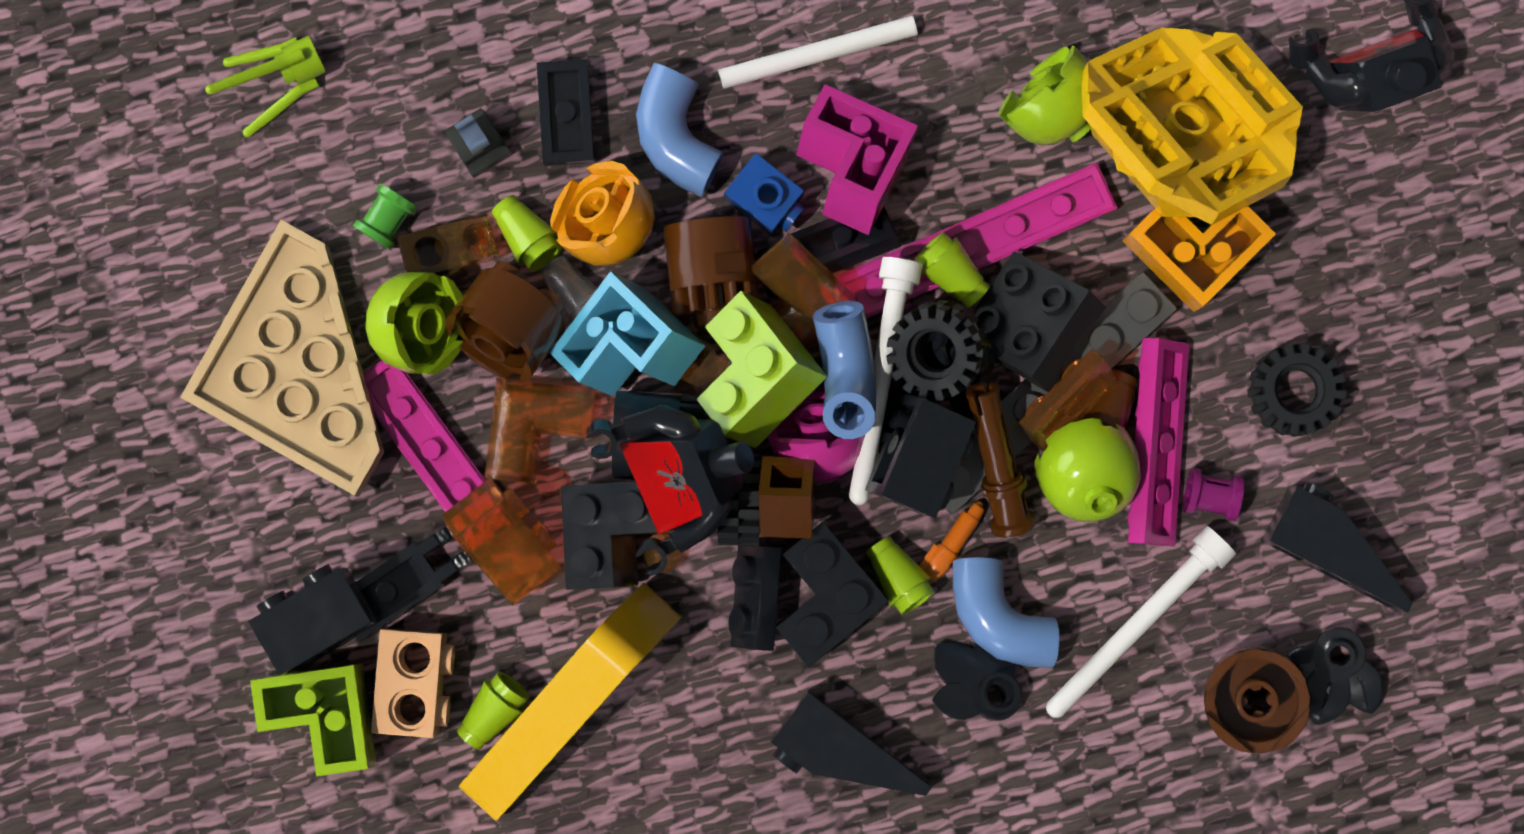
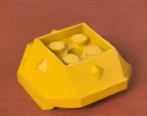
[1081,27,1303,225]

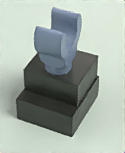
[445,108,512,178]

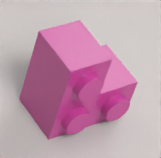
[796,84,918,235]

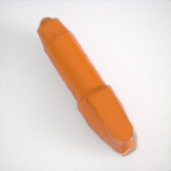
[919,501,985,585]

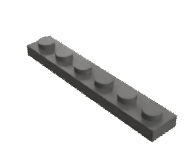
[945,271,1177,515]

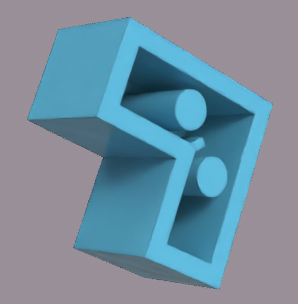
[549,271,705,396]

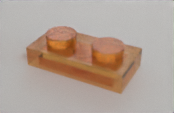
[1019,349,1118,452]

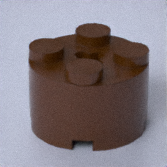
[445,261,565,382]
[1204,645,1310,753]

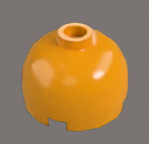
[550,161,655,266]

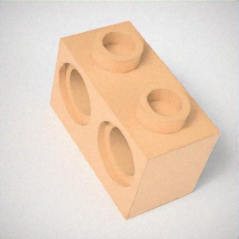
[371,628,455,738]

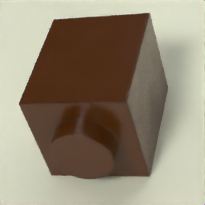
[758,456,816,539]

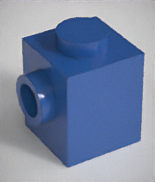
[724,153,805,236]

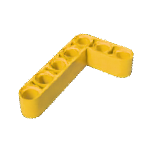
[458,582,682,821]

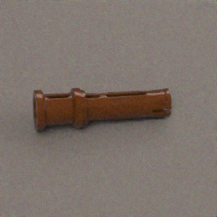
[966,382,1036,538]

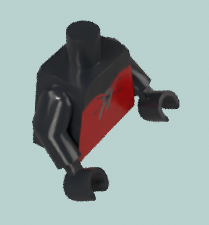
[1289,0,1454,112]
[586,405,754,575]

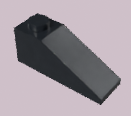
[1261,482,1413,613]
[771,691,932,796]

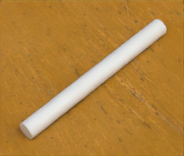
[718,16,918,89]

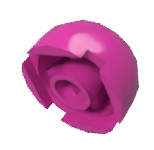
[767,386,865,483]

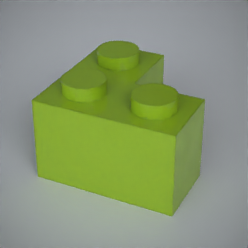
[697,291,827,448]
[250,663,377,777]

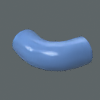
[636,62,724,198]
[813,301,876,439]
[952,557,1059,668]

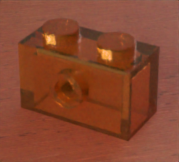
[441,477,561,606]

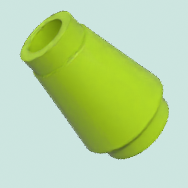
[491,195,562,272]
[914,231,990,308]
[865,536,935,615]
[457,672,530,750]

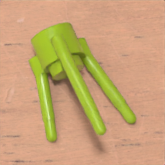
[205,35,326,138]

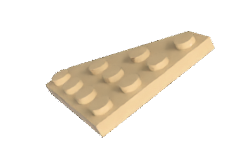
[180,220,384,497]

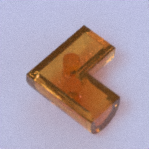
[751,233,859,351]
[484,377,598,484]

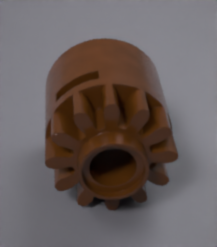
[663,216,759,328]

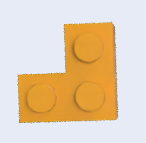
[1122,206,1276,312]

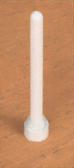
[849,257,923,505]
[1046,526,1236,718]

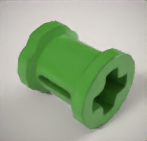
[352,183,418,251]

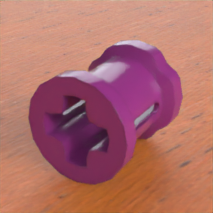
[1183,467,1244,521]

